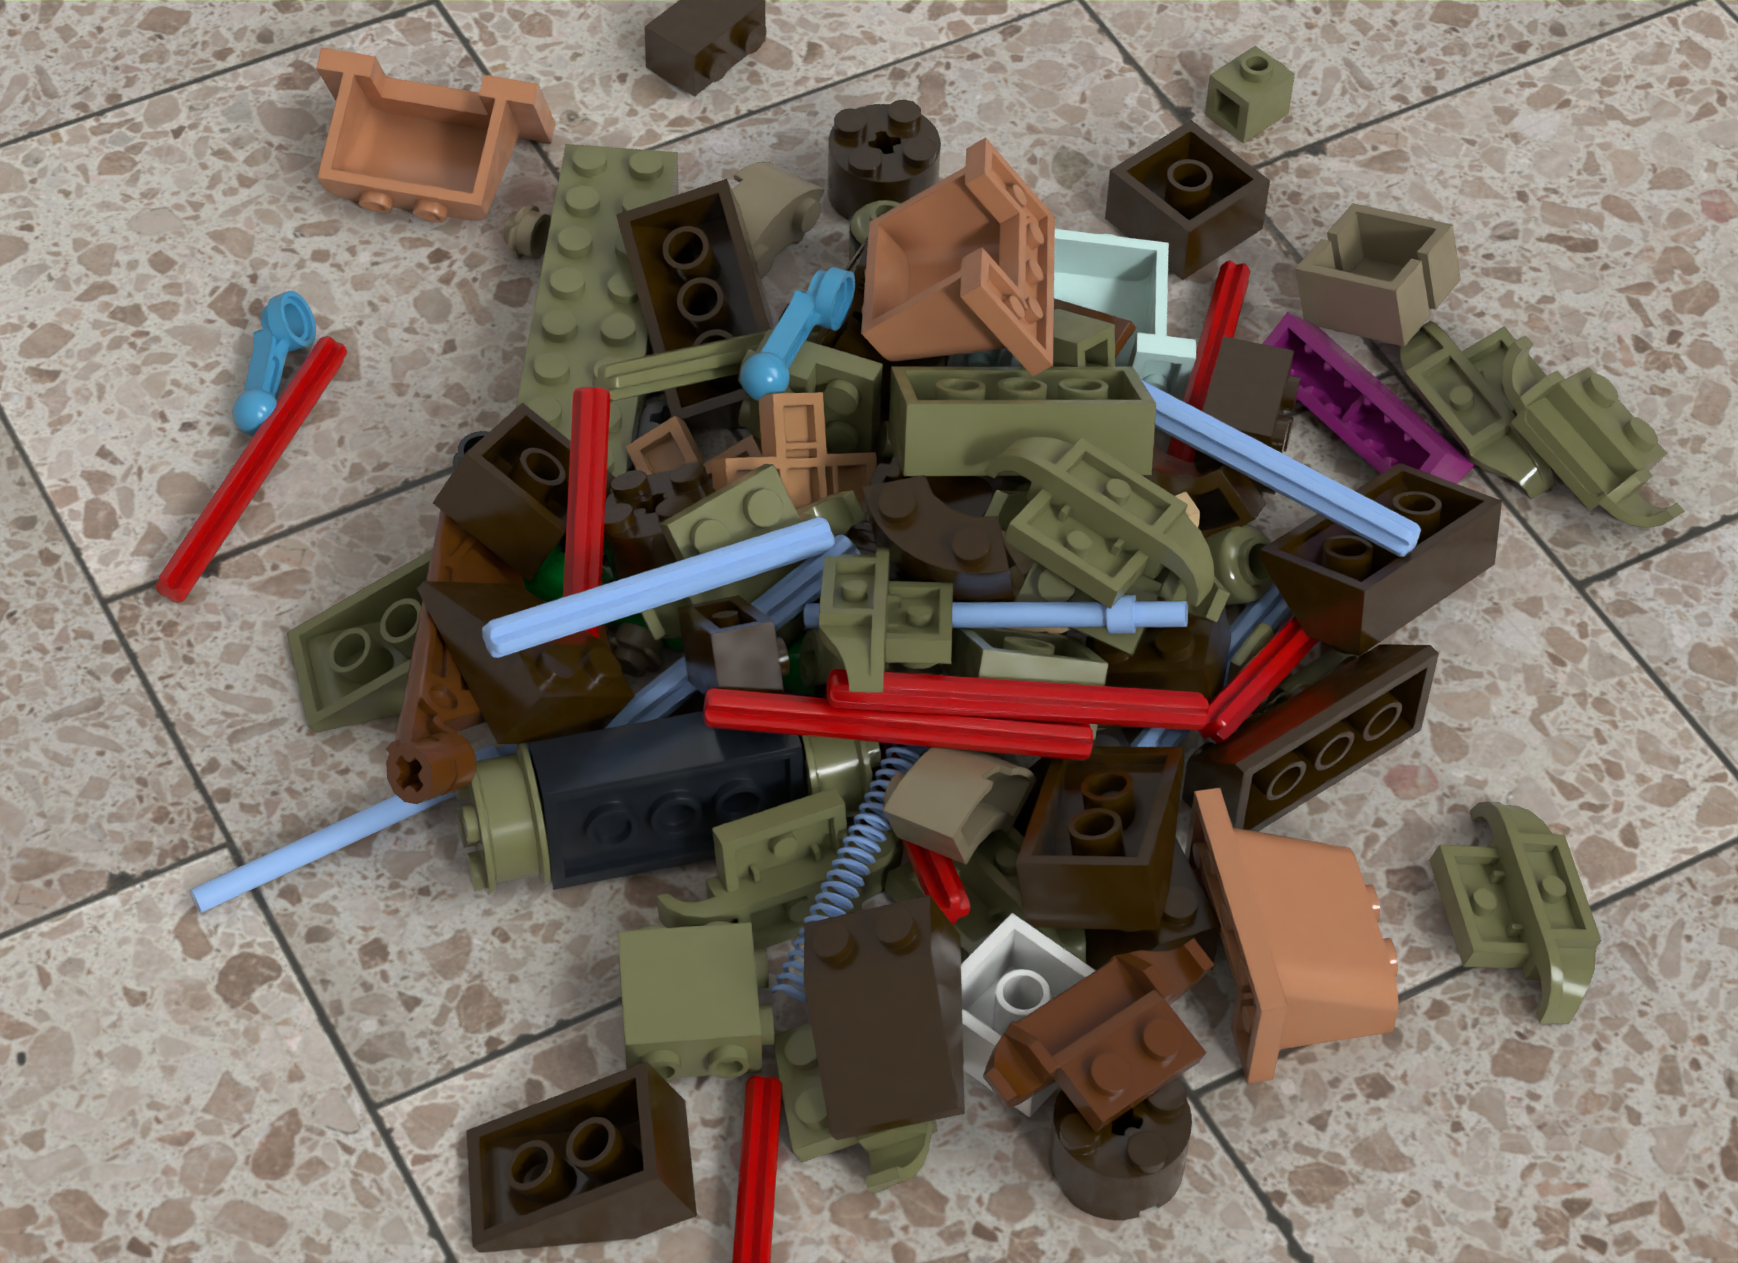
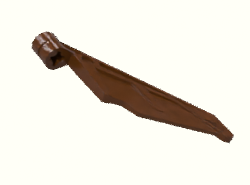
[386,510,525,804]

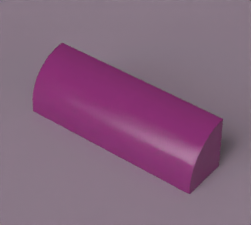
[1262,312,1474,484]

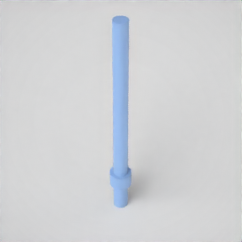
[804,595,1188,634]
[190,744,531,913]

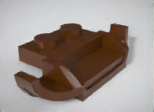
[983,938,1215,1133]

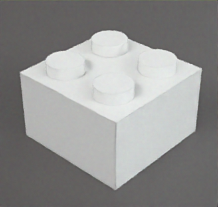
[961,913,1095,1118]

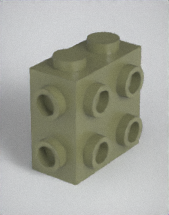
[618,921,774,1082]

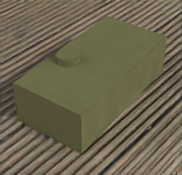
[888,367,1156,476]

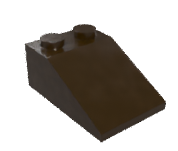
[417,581,635,744]
[1016,746,1185,932]
[804,895,965,1140]
[466,1061,697,1253]

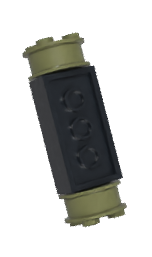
[455,693,882,895]

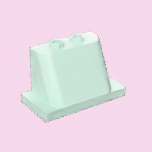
[947,228,1196,401]

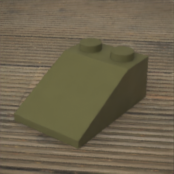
[287,549,432,733]

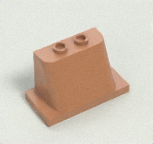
[316,47,556,223]
[861,137,1055,377]
[1185,788,1398,1084]

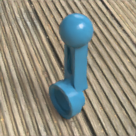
[740,267,855,401]
[232,291,316,436]

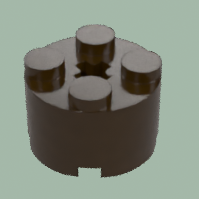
[827,99,941,220]
[603,462,716,581]
[1048,1078,1192,1221]

